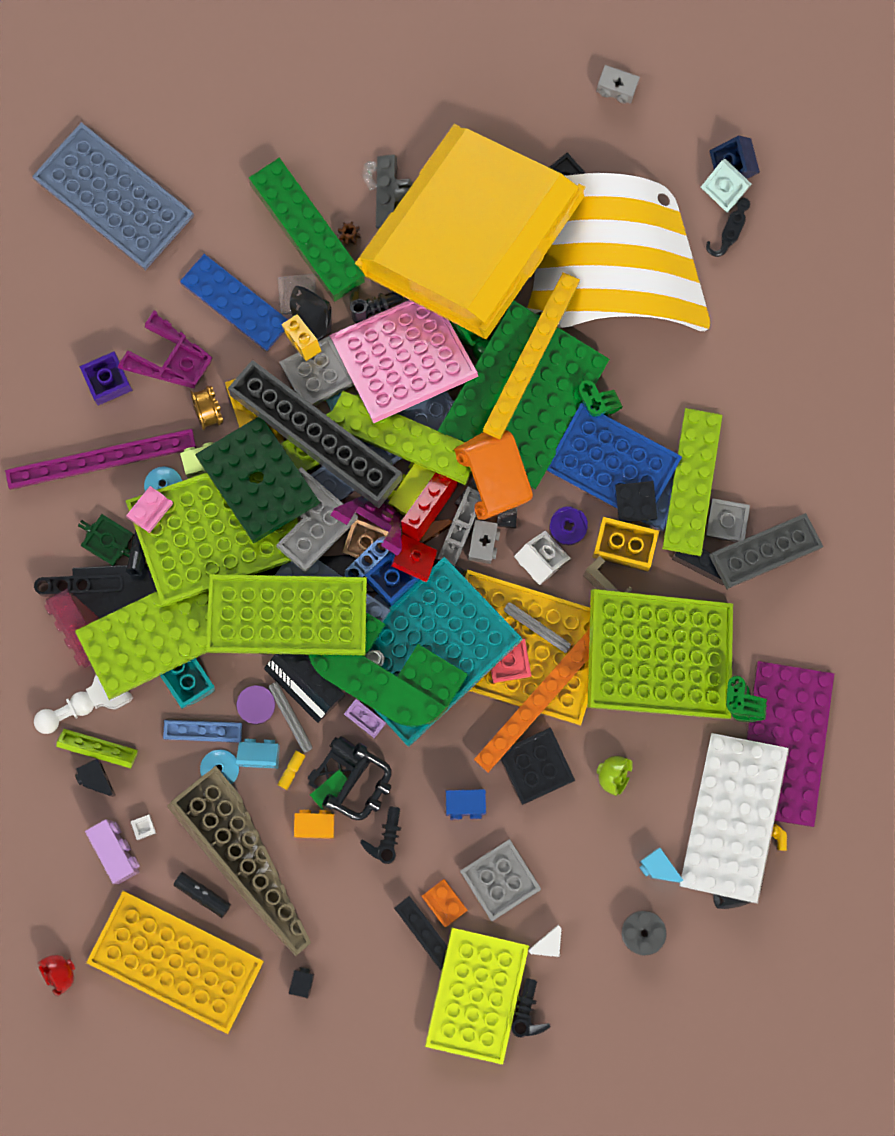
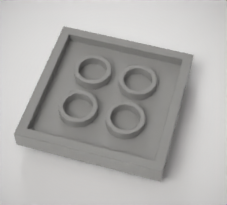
[279,336,354,406]
[460,839,541,922]

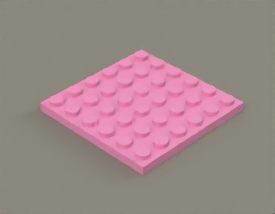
[330,300,478,423]

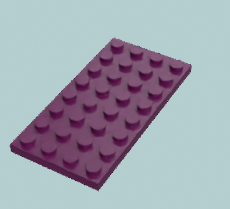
[746,661,835,827]

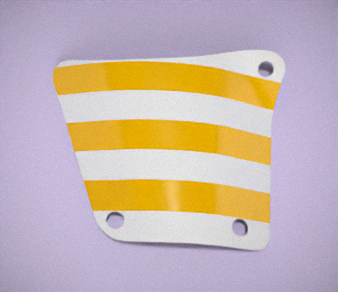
[527,173,710,331]

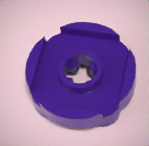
[549,506,588,545]

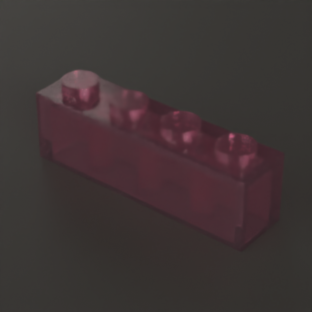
[44,588,91,669]

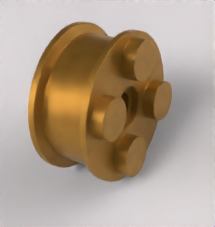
[190,385,223,431]

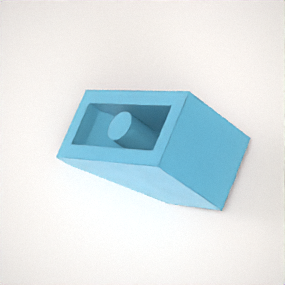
[639,848,683,883]

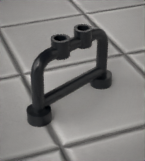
[322,742,392,821]

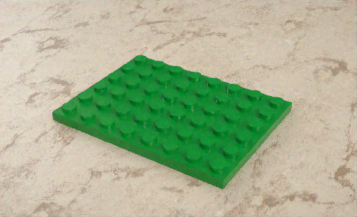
[437,300,610,490]

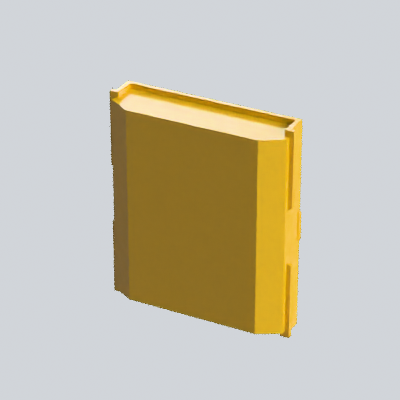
[355,124,585,339]

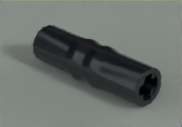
[126,530,146,577]
[173,872,231,918]

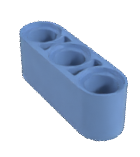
[345,536,389,577]

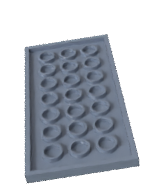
[32,122,194,270]

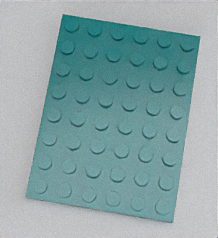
[370,557,523,747]

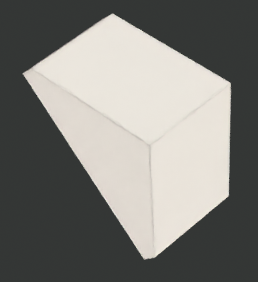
[528,925,562,957]

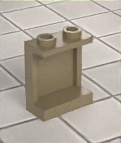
[583,556,632,593]

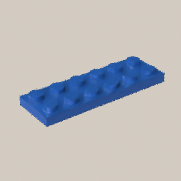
[180,254,288,351]

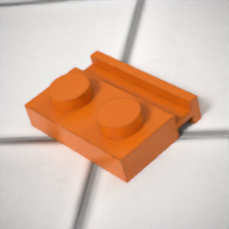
[421,879,468,928]

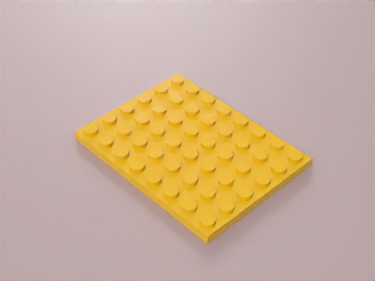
[465,570,590,726]

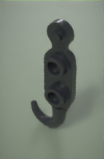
[706,198,750,257]

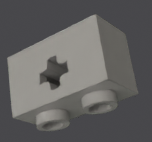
[596,65,640,104]
[468,520,500,564]

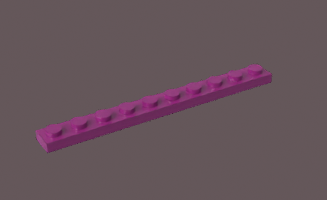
[5,429,197,490]

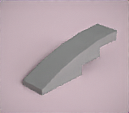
[437,487,481,565]

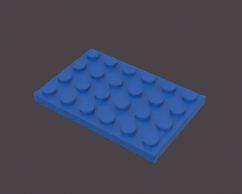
[547,403,682,524]

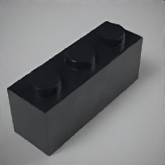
[672,549,724,586]

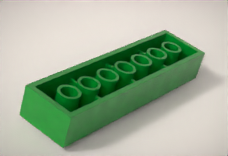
[249,157,365,302]

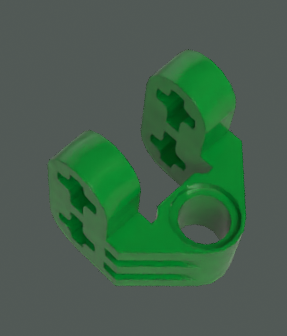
[578,380,623,417]
[726,676,767,722]

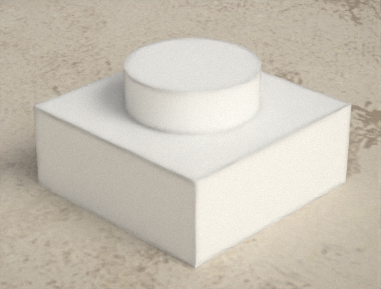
[131,815,156,840]

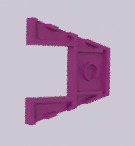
[118,310,212,389]
[331,496,402,556]

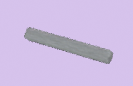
[504,602,571,653]
[269,682,312,753]

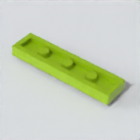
[56,729,138,768]

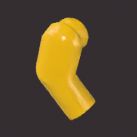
[772,824,787,851]

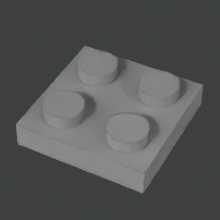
[705,498,750,542]

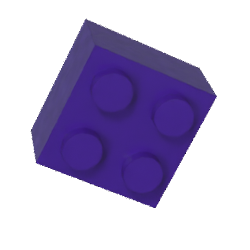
[79,351,133,406]

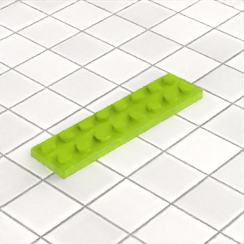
[329,391,472,485]
[662,408,723,556]

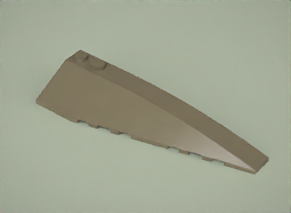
[167,766,311,956]

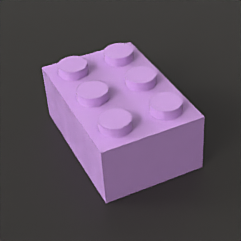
[85,819,140,884]

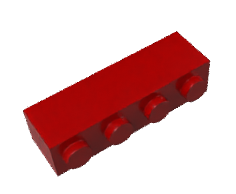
[401,473,458,541]

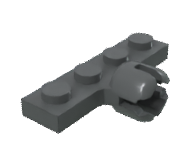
[376,155,413,230]

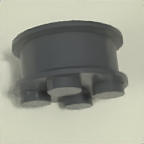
[622,911,667,956]

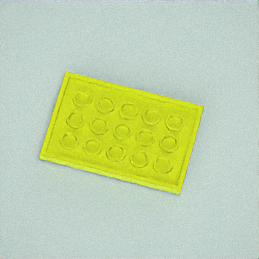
[425,928,529,1064]

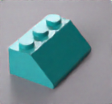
[160,658,215,709]

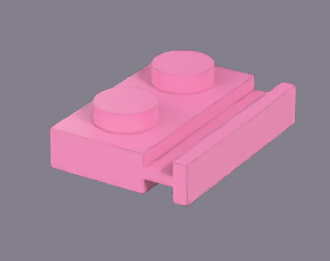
[126,486,173,533]

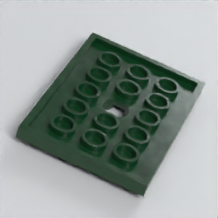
[195,417,320,544]

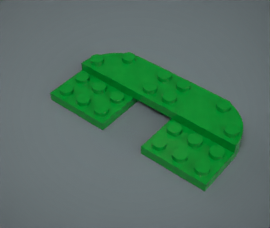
[308,612,468,727]

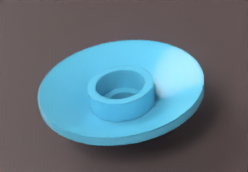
[144,466,182,491]
[200,750,239,784]

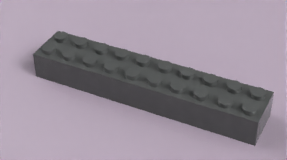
[228,360,403,508]

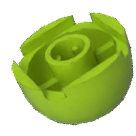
[597,756,633,796]

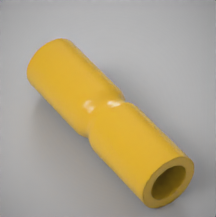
[277,751,306,790]

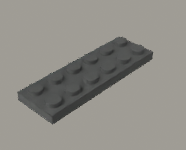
[709,513,824,589]

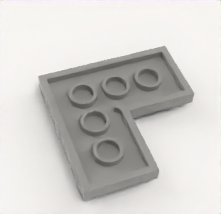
[276,467,358,572]

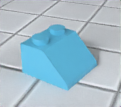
[236,739,280,769]

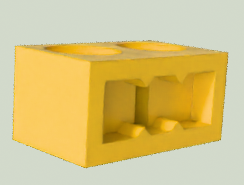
[282,314,321,361]

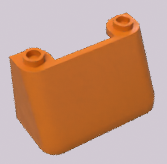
[454,430,533,520]

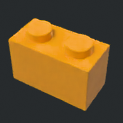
[294,810,335,839]

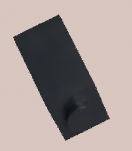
[75,759,116,797]

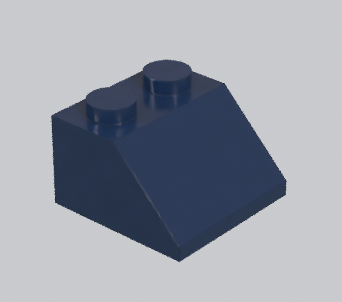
[709,135,760,179]

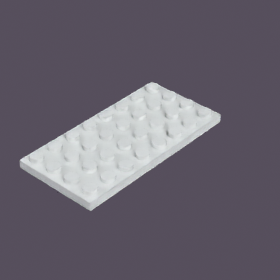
[680,733,789,904]

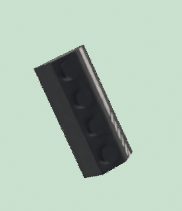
[264,654,345,723]

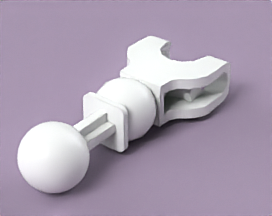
[34,675,133,734]

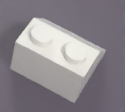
[514,530,571,585]

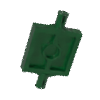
[78,514,134,566]

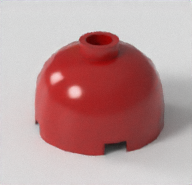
[38,955,75,996]

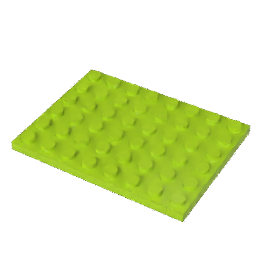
[125,472,299,607]
[587,589,733,719]

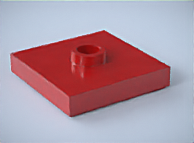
[391,535,437,582]

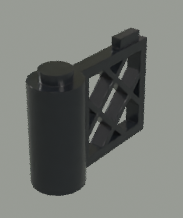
[307,736,371,800]

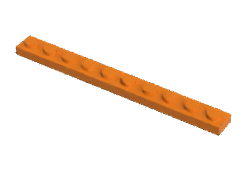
[474,629,590,773]

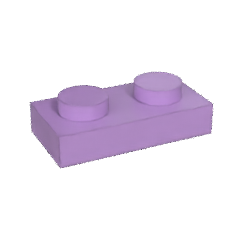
[344,699,386,739]

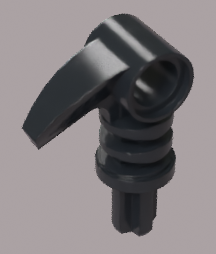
[350,286,403,323]
[360,806,401,864]
[511,978,550,1038]

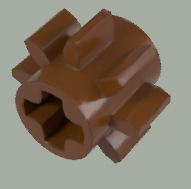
[338,221,361,246]

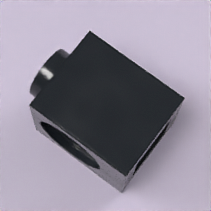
[288,967,315,998]

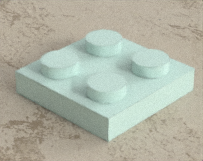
[701,159,751,212]

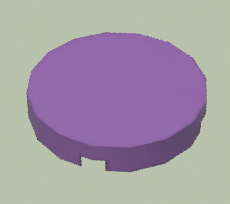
[236,685,276,724]

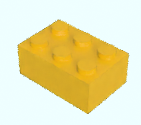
[592,517,659,571]

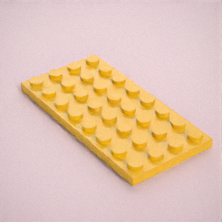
[86,891,264,1034]

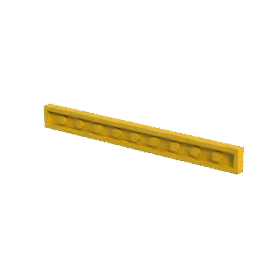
[483,273,580,440]

